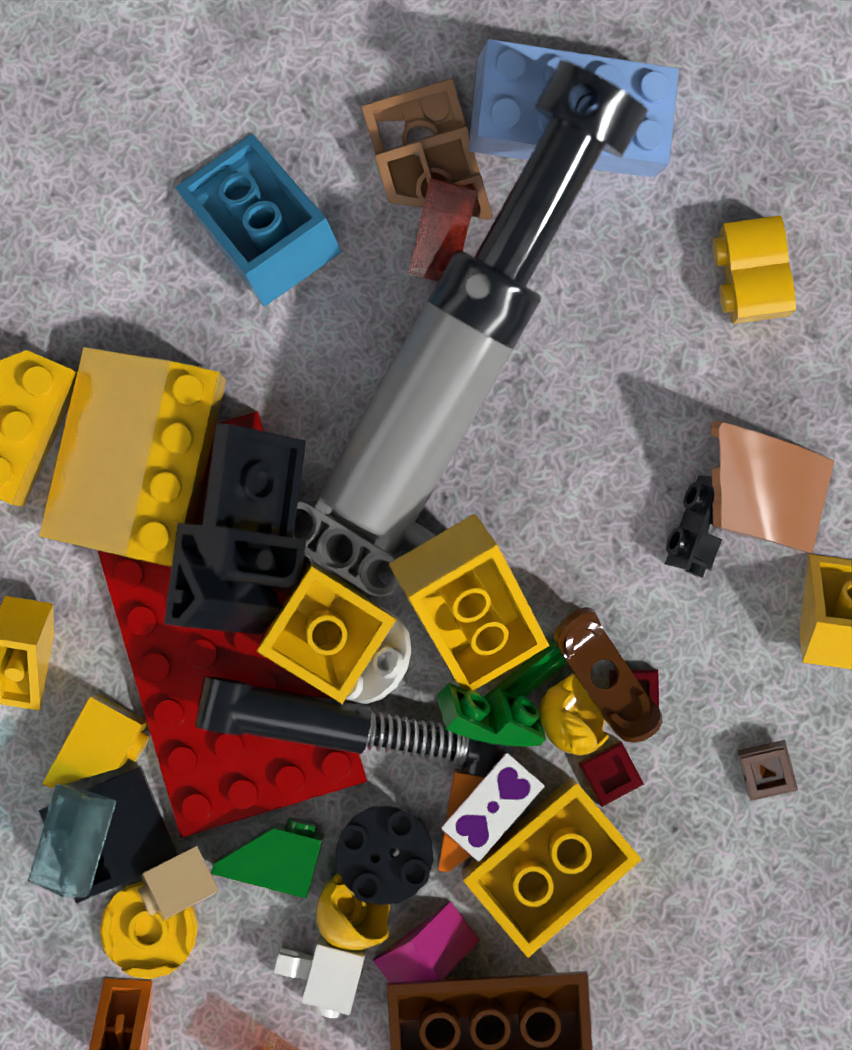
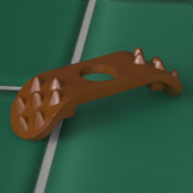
[554,607,663,743]

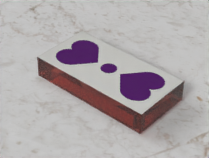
[441,751,545,862]

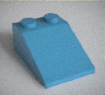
[175,133,342,307]

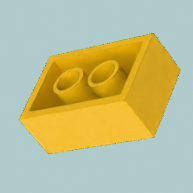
[388,513,549,691]
[462,777,642,958]

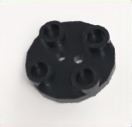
[336,805,434,905]

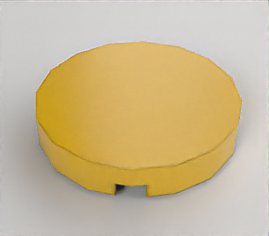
[100,880,199,979]

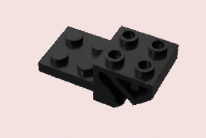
[164,424,306,635]

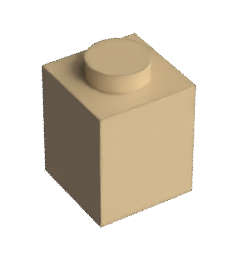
[137,846,219,921]

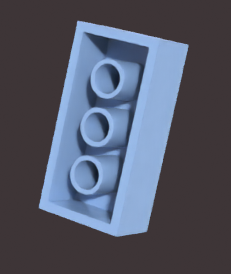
[468,39,679,177]

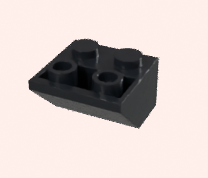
[38,766,178,904]

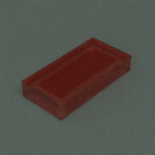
[408,178,477,281]

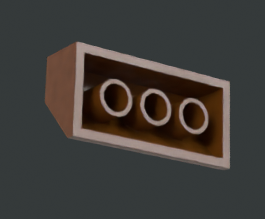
[387,971,592,1050]

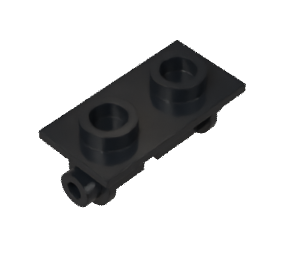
[665,475,722,578]

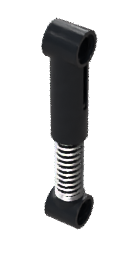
[195,676,514,777]

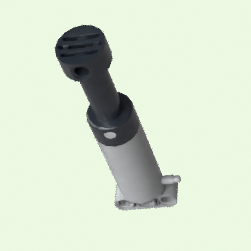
[293,60,648,596]

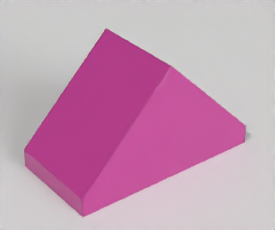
[373,901,480,982]

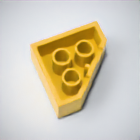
[0,350,77,507]

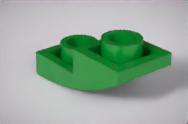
[437,682,546,746]

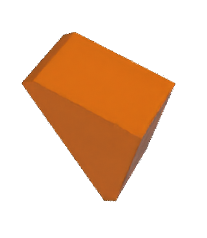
[89,978,153,1050]

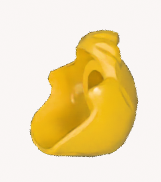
[540,673,609,755]
[316,872,390,950]

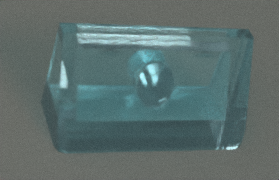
[28,783,115,897]

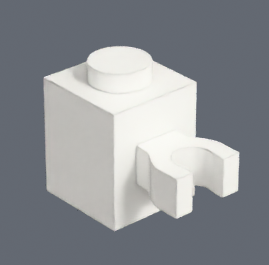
[274,936,366,1018]

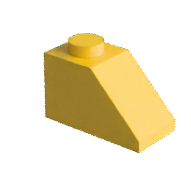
[0,596,55,711]
[42,694,150,788]

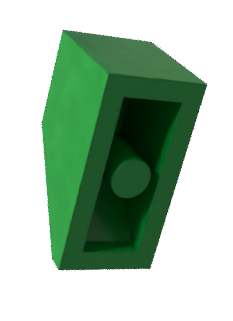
[211,817,324,899]

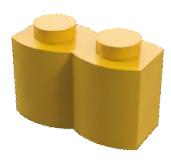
[712,215,796,324]

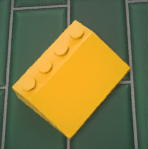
[39,347,226,567]

